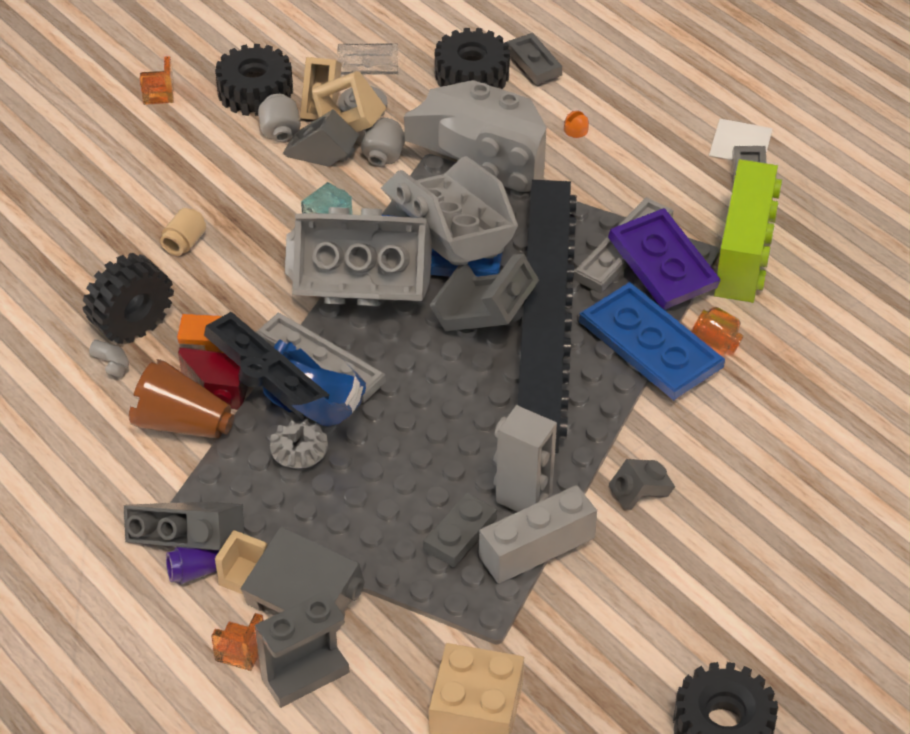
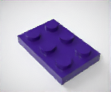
[608,208,721,310]

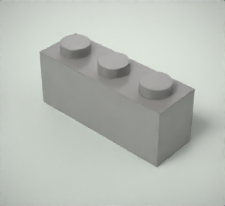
[493,405,557,512]
[479,485,597,584]

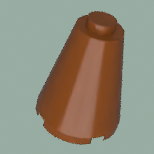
[129,359,234,439]

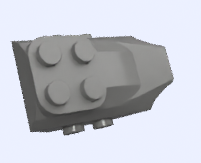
[404,80,547,192]
[381,156,518,265]
[285,207,432,306]

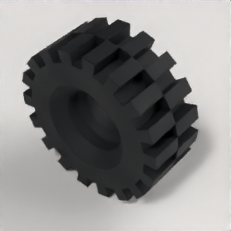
[434,28,510,89]
[215,44,293,116]
[83,253,174,344]
[673,662,778,734]

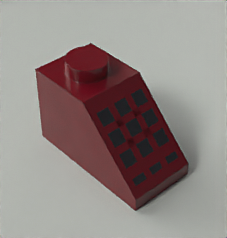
[178,347,249,410]

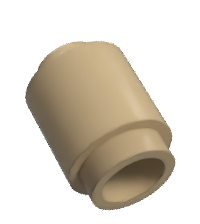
[160,208,206,256]

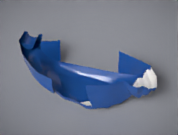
[263,339,366,426]

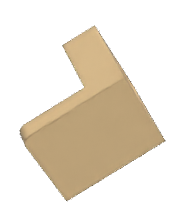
[215,530,267,594]

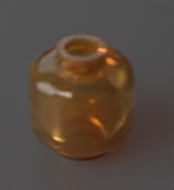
[691,307,744,356]

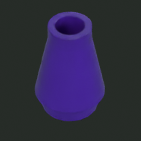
[166,547,220,584]

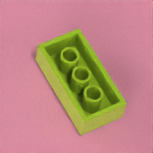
[714,159,782,303]

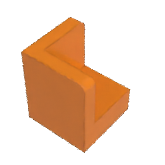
[177,314,224,353]

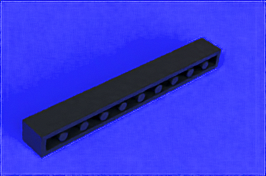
[518,179,577,453]

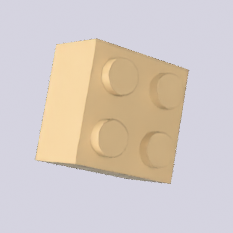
[429,643,524,734]

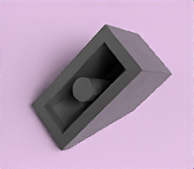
[283,109,359,167]

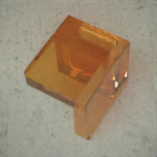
[139,56,174,105]
[211,613,264,671]

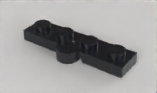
[204,312,330,420]

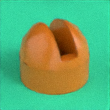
[564,110,589,138]

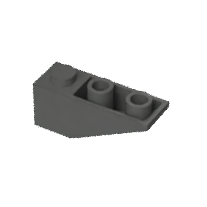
[124,502,244,550]

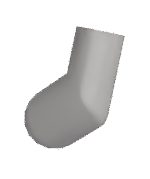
[89,339,129,378]

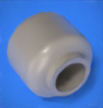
[258,94,301,142]
[361,118,405,166]

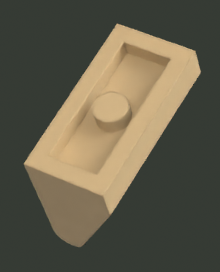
[312,71,386,132]

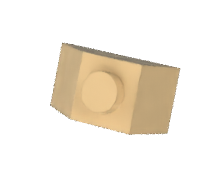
[300,57,342,120]

